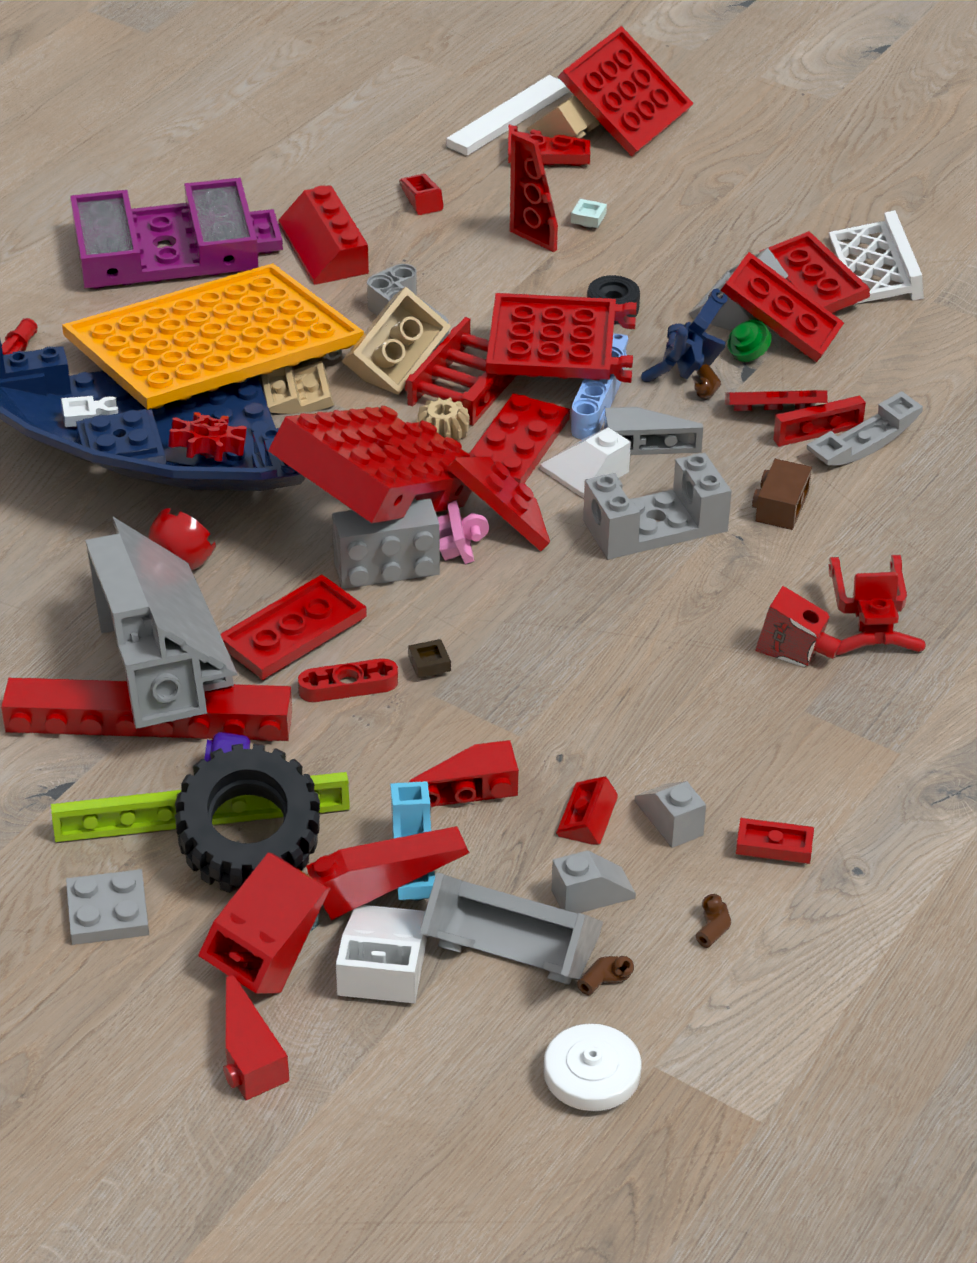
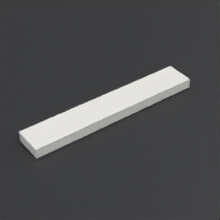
[446,75,569,156]

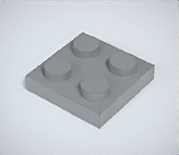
[66,869,149,945]

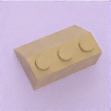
[526,94,601,138]
[342,287,452,395]

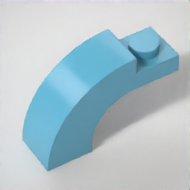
[390,781,435,900]

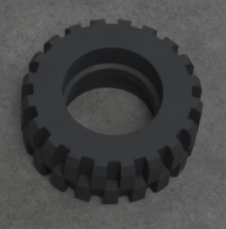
[175,743,320,893]

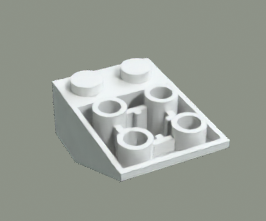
[336,905,428,1003]

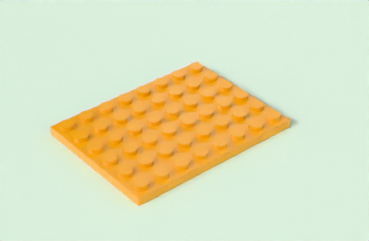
[62,263,364,409]

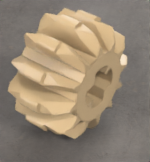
[417,397,469,443]

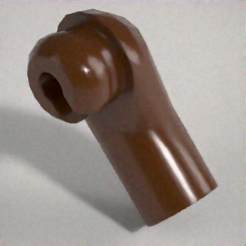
[694,364,721,399]
[577,956,634,995]

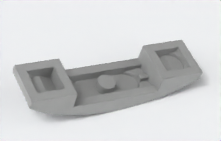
[807,391,923,465]

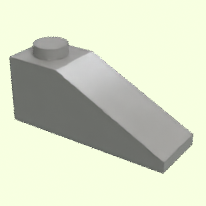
[604,407,703,455]

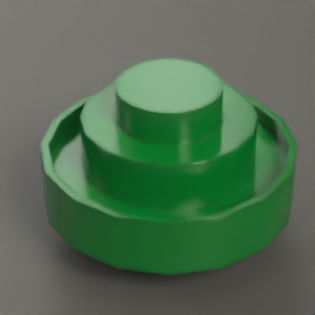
[727,320,772,362]

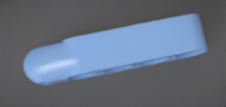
[571,333,628,440]

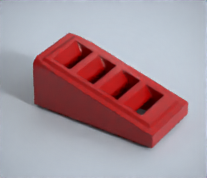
[399,173,444,215]

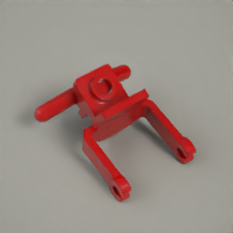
[828,554,926,655]

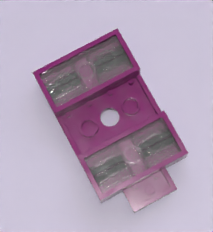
[70,177,283,288]

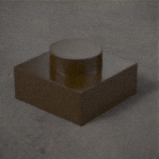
[408,639,451,678]

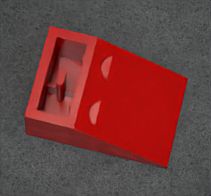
[198,852,330,994]

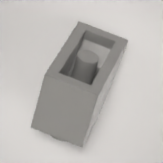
[635,781,706,848]
[551,850,636,914]

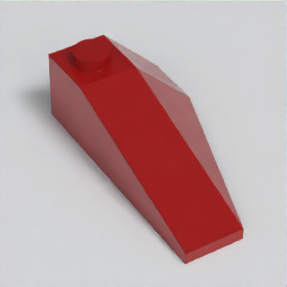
[509,131,558,252]
[306,826,469,920]

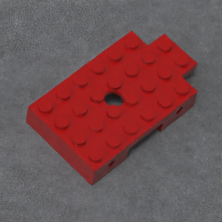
[268,405,472,523]

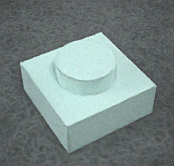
[571,199,607,228]

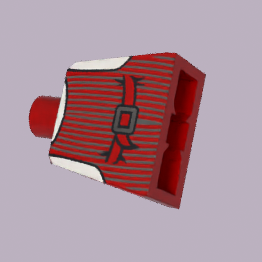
[755,586,842,667]

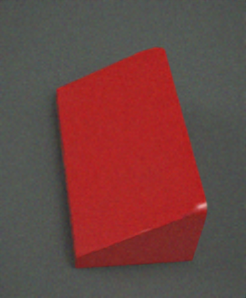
[556,776,618,845]

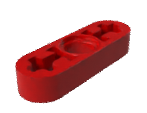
[298,658,398,702]

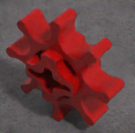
[168,412,247,461]

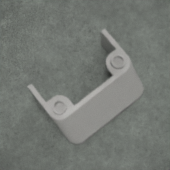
[419,872,604,985]

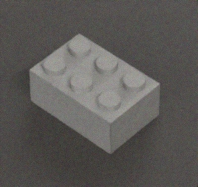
[332,499,440,589]

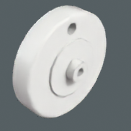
[544,1024,641,1111]

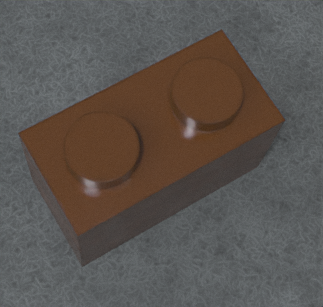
[752,459,812,530]

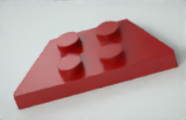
[447,456,550,551]

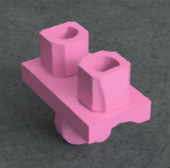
[437,501,489,564]

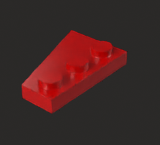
[508,125,591,166]
[725,390,828,411]

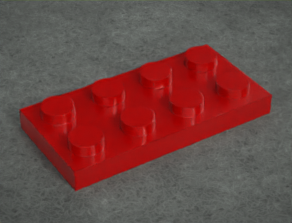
[759,231,870,313]
[720,252,844,362]
[469,393,570,484]
[220,574,367,680]

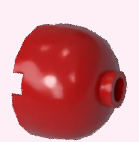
[148,508,216,571]

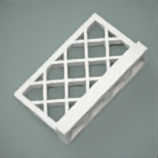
[829,210,924,304]

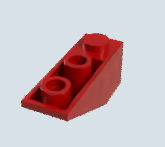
[409,740,519,807]

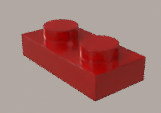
[736,817,814,864]

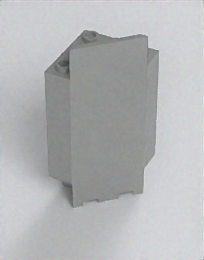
[85,517,238,729]

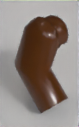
[696,894,731,948]

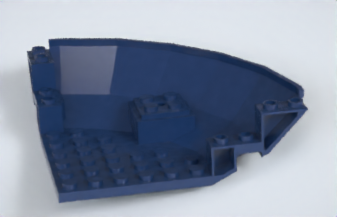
[0,339,306,491]

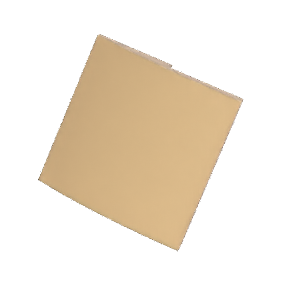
[261,360,334,414]

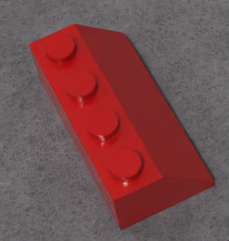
[278,185,369,285]

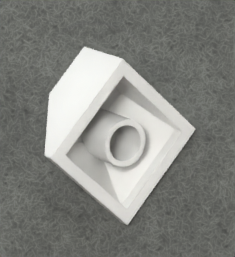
[539,428,631,499]

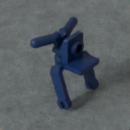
[641,288,728,382]

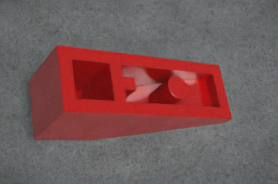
[223,975,289,1101]

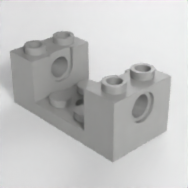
[583,452,732,560]

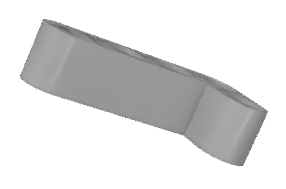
[367,264,449,354]

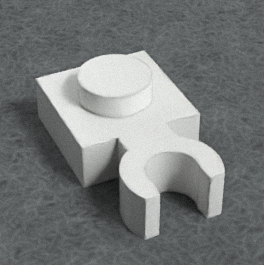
[61,396,118,427]

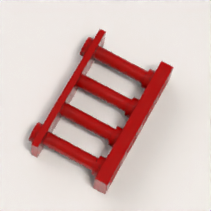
[405,317,517,426]

